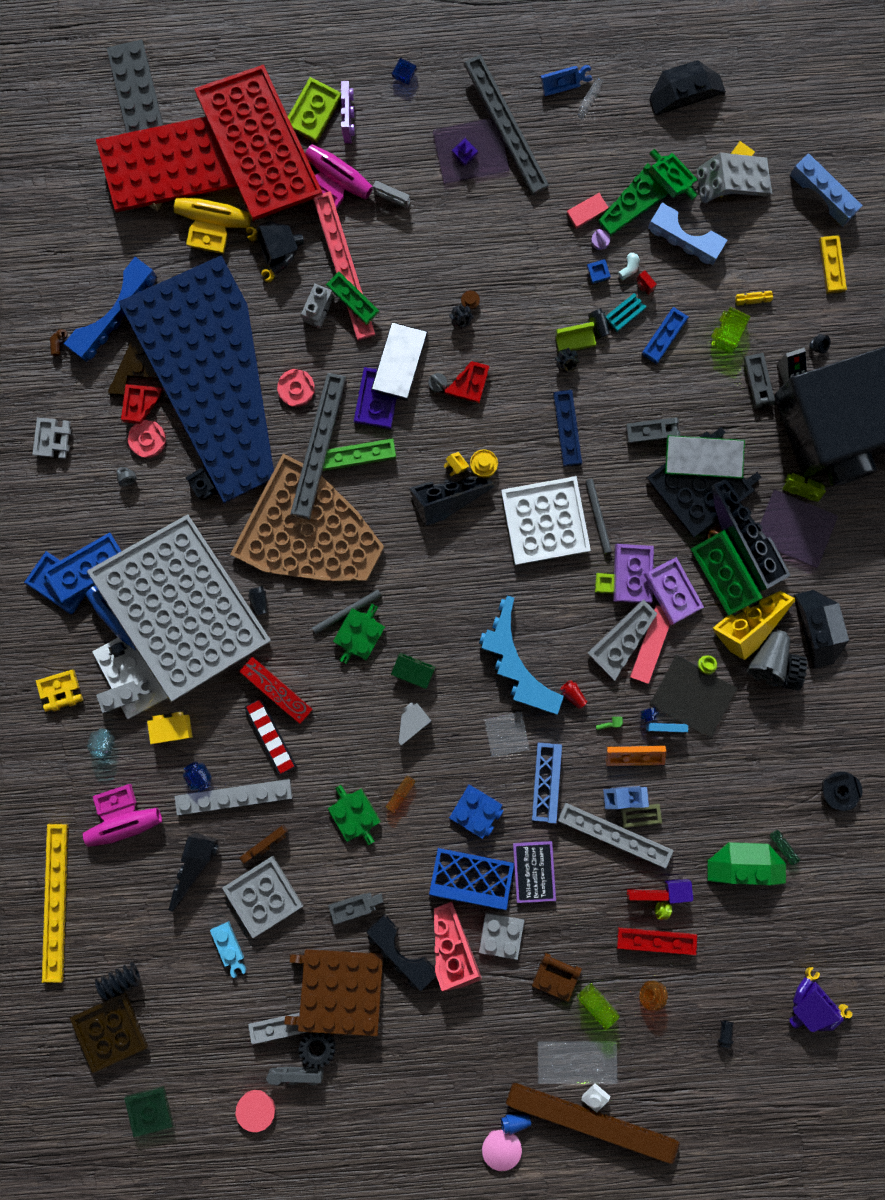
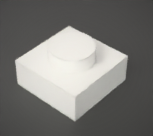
[581,1083,610,1113]

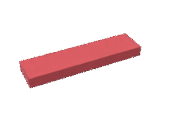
[630,605,670,684]

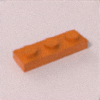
[606,746,666,766]

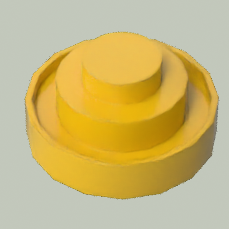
[470,449,498,478]

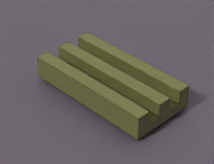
[621,803,662,828]

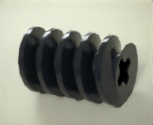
[95,962,140,1001]

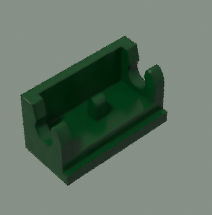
[391,653,436,689]

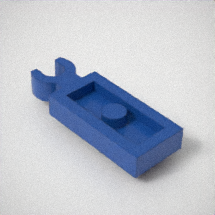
[541,65,593,96]

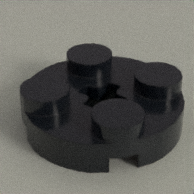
[821,771,863,811]

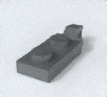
[328,892,384,924]

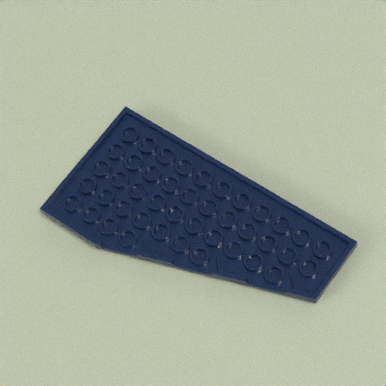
[119,255,274,503]

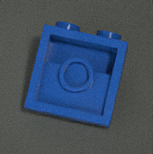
[449,784,504,839]

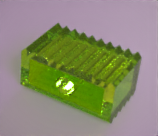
[711,307,751,354]
[577,983,619,1030]

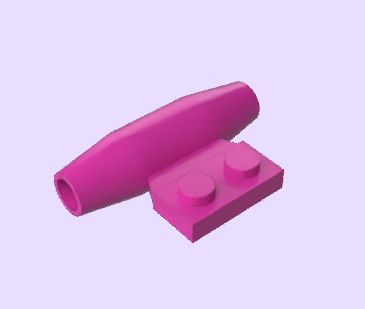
[305,144,373,209]
[83,784,162,847]

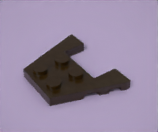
[108,340,169,400]

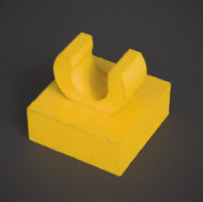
[444,452,470,476]

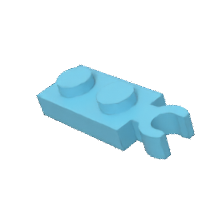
[210,921,246,978]

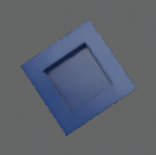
[587,259,611,284]

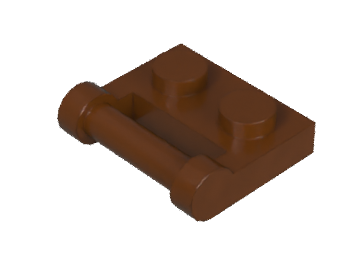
[532,953,582,1002]

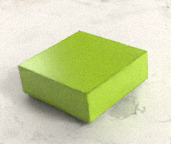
[595,573,614,594]

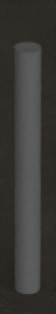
[585,479,612,554]
[312,589,382,634]

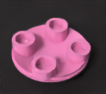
[482,1130,522,1171]

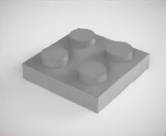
[479,912,524,960]

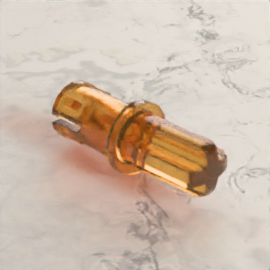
[385,776,415,813]

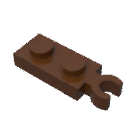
[239,825,288,864]

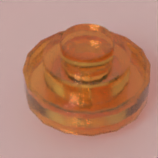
[640,980,668,1011]

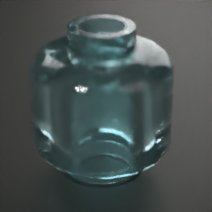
[87,728,115,758]

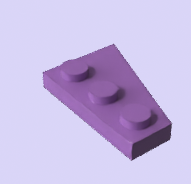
[341,81,355,143]

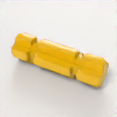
[735,291,773,305]

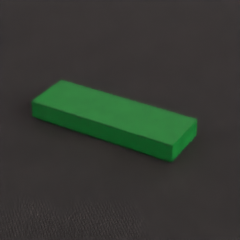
[326,272,380,326]

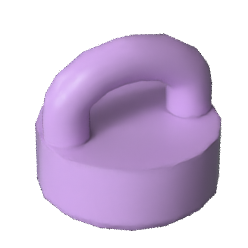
[591,229,610,250]

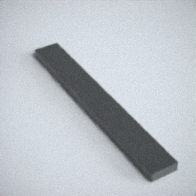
[464,54,549,196]
[290,373,346,520]

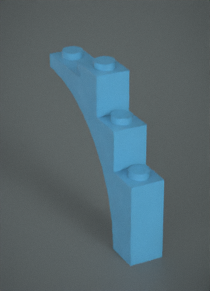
[479,596,564,715]

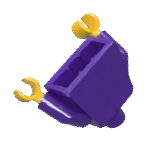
[789,967,852,1032]

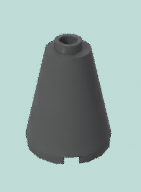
[747,630,791,686]

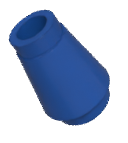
[501,1114,531,1136]

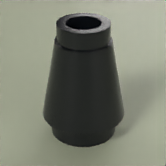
[587,308,610,338]
[248,586,268,615]

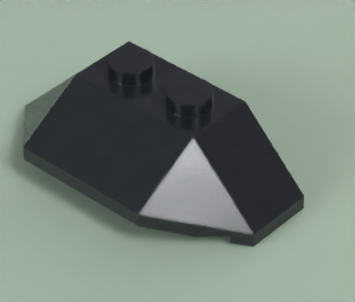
[649,60,726,116]
[794,590,849,669]

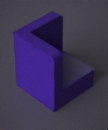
[665,879,693,904]

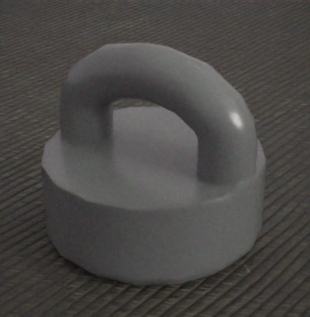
[428,373,447,393]
[117,467,137,486]

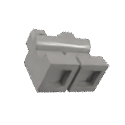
[301,284,334,328]

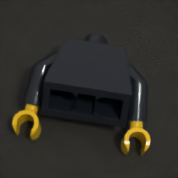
[246,221,304,282]

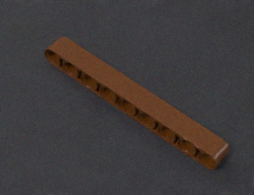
[506,1083,680,1164]

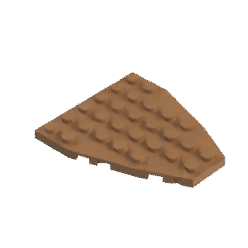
[230,454,384,581]

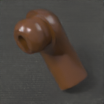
[50,329,68,356]

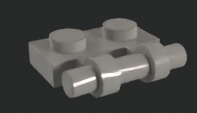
[32,418,72,459]

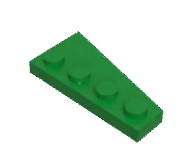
[599,163,669,236]

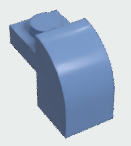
[603,786,649,809]

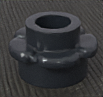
[108,642,127,658]

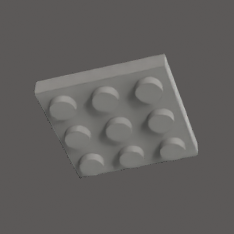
[222,856,303,938]

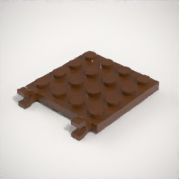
[284,949,383,1036]

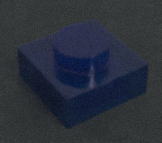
[392,58,417,85]

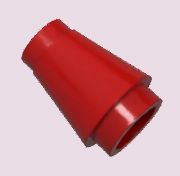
[560,680,587,709]

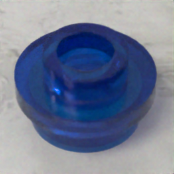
[640,707,659,722]

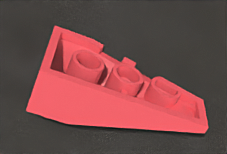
[434,902,482,992]

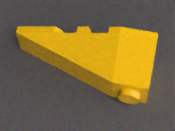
[713,591,795,660]

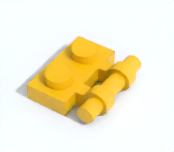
[36,669,83,712]

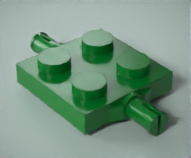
[648,149,698,201]
[333,604,385,664]
[328,784,381,845]

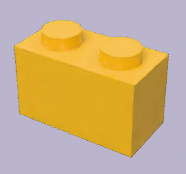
[147,712,193,744]

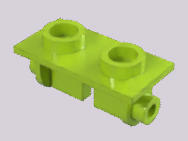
[782,473,826,502]

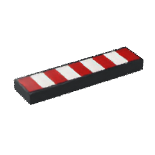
[244,698,297,775]

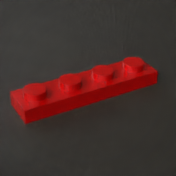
[616,927,697,955]

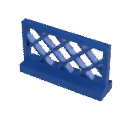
[429,848,514,910]

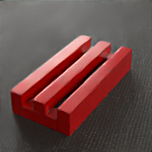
[627,890,669,901]

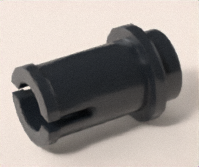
[718,1021,734,1048]

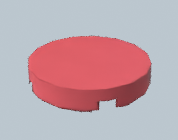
[277,369,315,407]
[128,420,166,458]
[235,1090,276,1132]

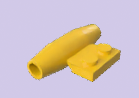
[174,198,251,254]

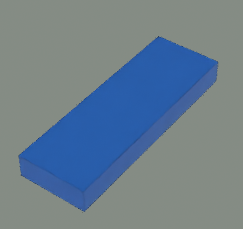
[641,307,688,364]

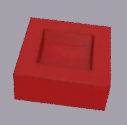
[637,270,657,295]

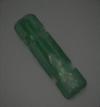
[770,830,800,866]

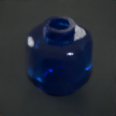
[183,761,212,792]

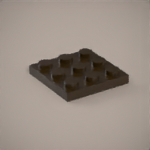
[70,992,149,1073]

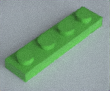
[323,439,397,471]

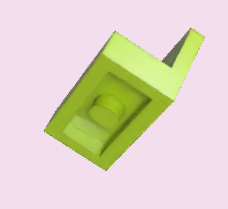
[555,322,596,353]

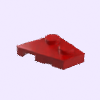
[444,361,490,403]
[121,384,163,424]

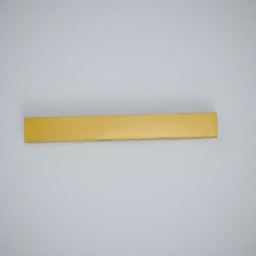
[42,824,68,983]

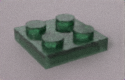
[124,1086,173,1137]

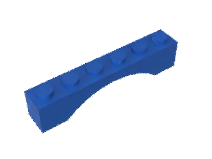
[64,257,157,362]

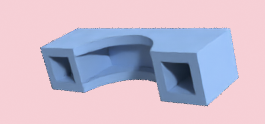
[648,203,727,265]

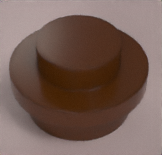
[461,290,480,310]

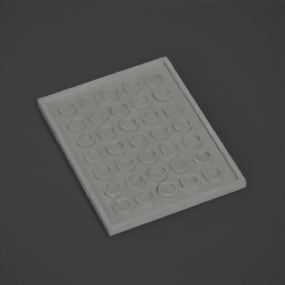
[87,514,271,703]

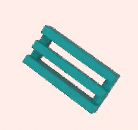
[606,293,646,332]

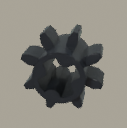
[449,304,474,329]
[555,348,580,373]

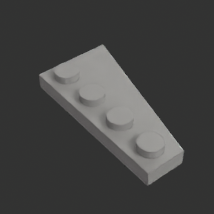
[588,600,657,681]

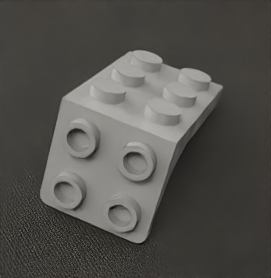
[697,152,772,203]

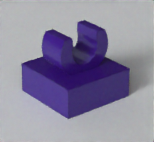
[452,138,478,166]

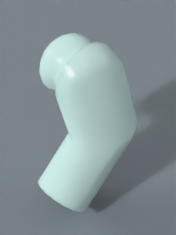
[618,253,640,280]

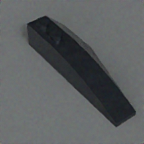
[711,479,791,592]

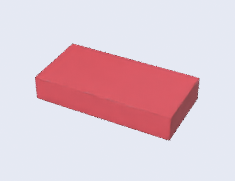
[567,193,609,229]

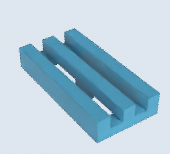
[646,723,688,732]

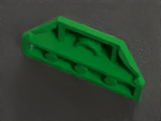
[707,842,786,885]

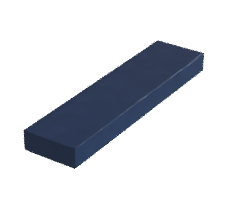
[553,390,582,467]

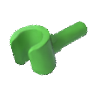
[596,717,623,730]

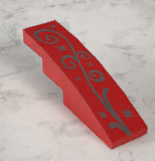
[240,657,313,724]

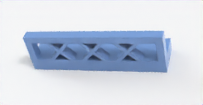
[532,743,562,823]

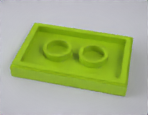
[288,77,341,143]

